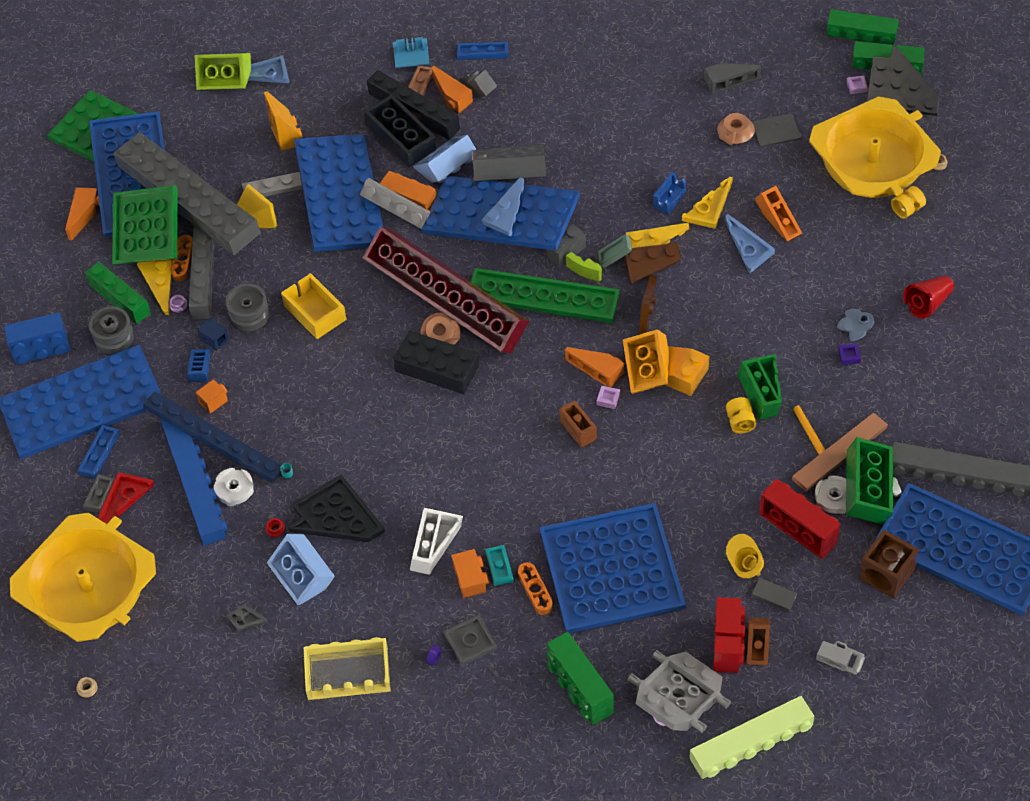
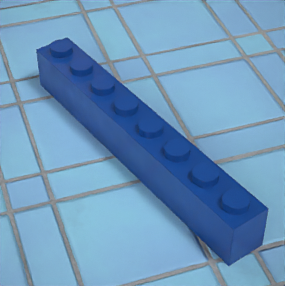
[160,418,228,546]

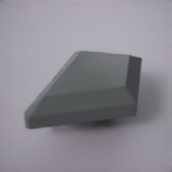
[227,604,267,631]

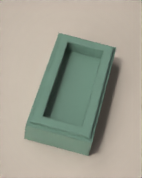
[598,234,632,268]

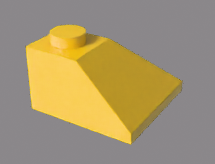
[237,184,277,228]

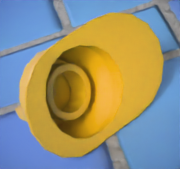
[726,534,764,578]

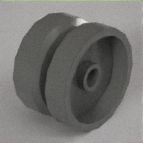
[226,284,270,332]
[89,306,134,354]

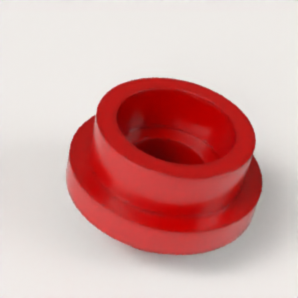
[265,518,285,537]

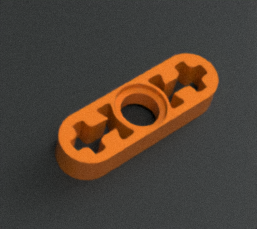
[171,235,193,281]
[518,562,553,615]

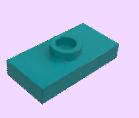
[485,545,514,586]

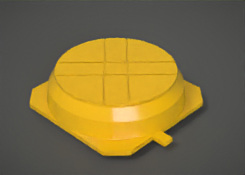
[809,97,941,198]
[10,513,156,642]

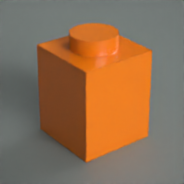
[196,379,228,414]

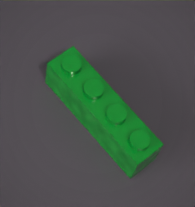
[826,9,899,45]
[852,41,925,75]
[85,262,150,324]

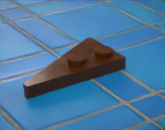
[639,275,657,335]

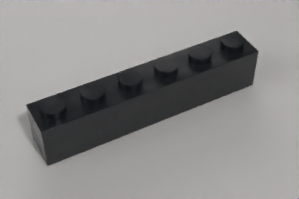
[367,70,460,140]

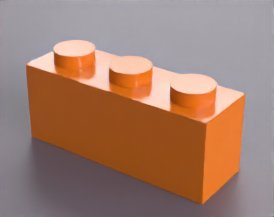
[380,171,436,211]

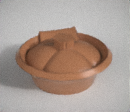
[717,113,755,146]
[421,313,460,345]

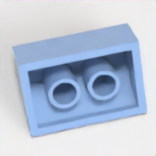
[413,135,476,183]
[267,534,335,605]

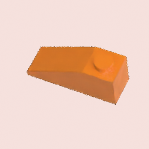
[432,66,473,113]
[755,186,802,242]
[65,188,100,240]
[565,347,624,387]

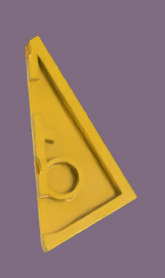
[682,176,733,229]
[626,223,689,248]
[137,260,172,315]

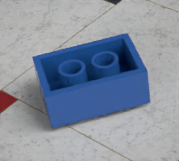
[4,312,71,364]

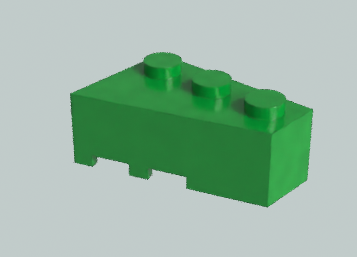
[737,354,782,420]

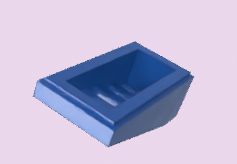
[187,349,210,382]

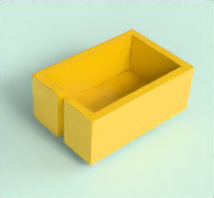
[281,273,347,339]

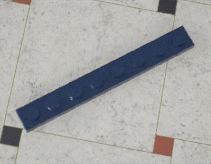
[143,392,281,483]

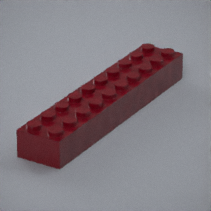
[363,226,530,353]

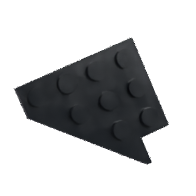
[867,45,939,116]
[288,474,385,542]

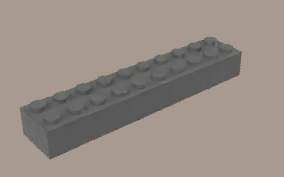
[113,132,261,255]

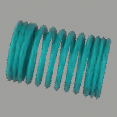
[280,463,293,479]

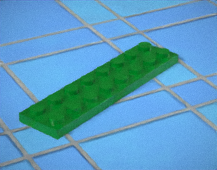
[471,268,620,323]

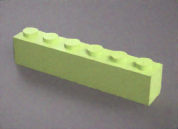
[690,696,814,779]

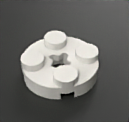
[214,468,254,506]
[815,476,846,514]

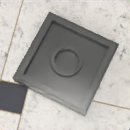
[443,615,498,666]

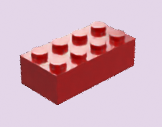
[759,478,840,560]

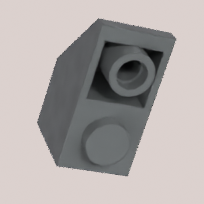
[460,69,497,99]

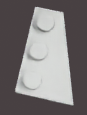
[410,508,463,575]

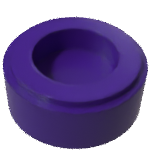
[426,644,442,666]

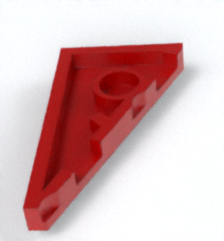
[98,472,154,524]

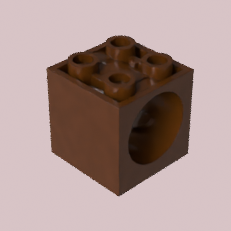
[859,529,919,599]

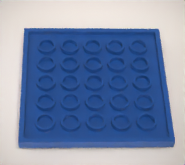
[539,503,686,633]

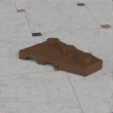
[624,242,681,286]

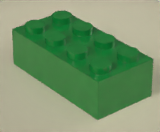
[846,437,893,525]
[546,632,614,725]

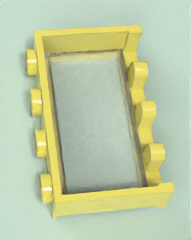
[304,637,391,700]

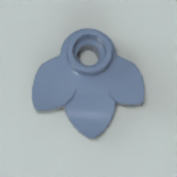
[837,309,874,342]

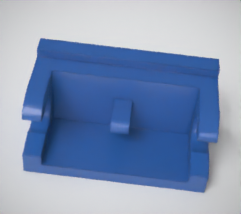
[653,172,687,215]

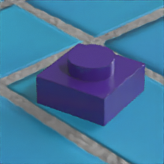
[838,343,861,365]

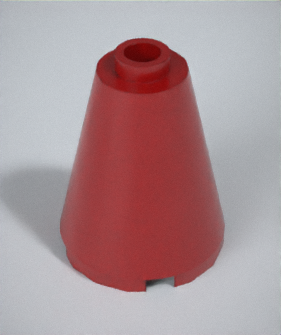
[903,276,954,319]

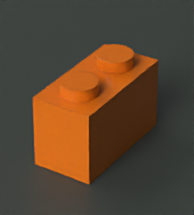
[451,549,489,598]

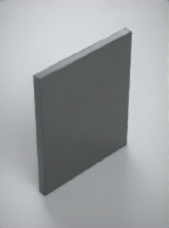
[751,113,801,147]

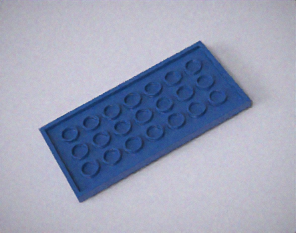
[89,111,165,237]
[294,134,383,252]
[421,176,580,251]
[0,345,162,459]
[875,483,1030,616]

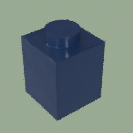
[197,318,229,351]

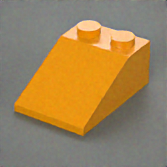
[264,91,303,151]
[623,330,669,394]
[666,346,709,396]

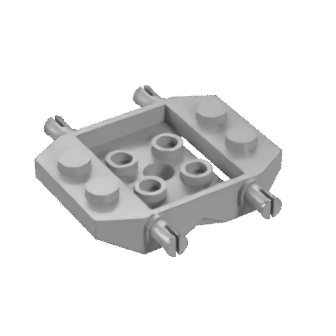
[627,650,731,733]

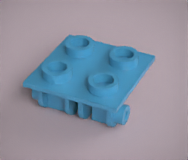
[393,37,430,68]

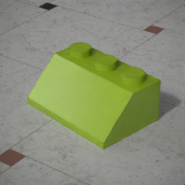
[195,53,251,90]

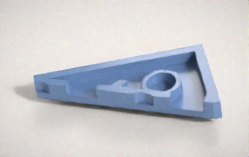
[248,55,290,83]
[482,177,524,237]
[724,214,775,273]

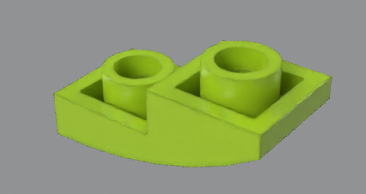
[566,251,602,281]

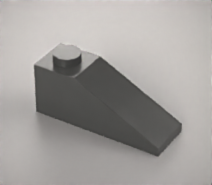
[704,63,761,94]

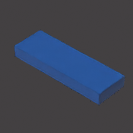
[457,42,508,60]
[77,425,120,479]

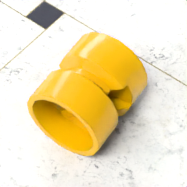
[891,186,926,219]
[726,397,756,434]

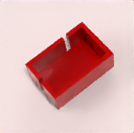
[714,597,745,673]

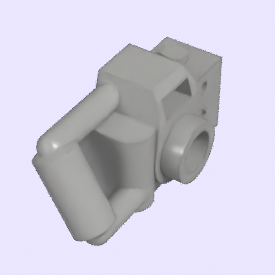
[816,641,865,675]

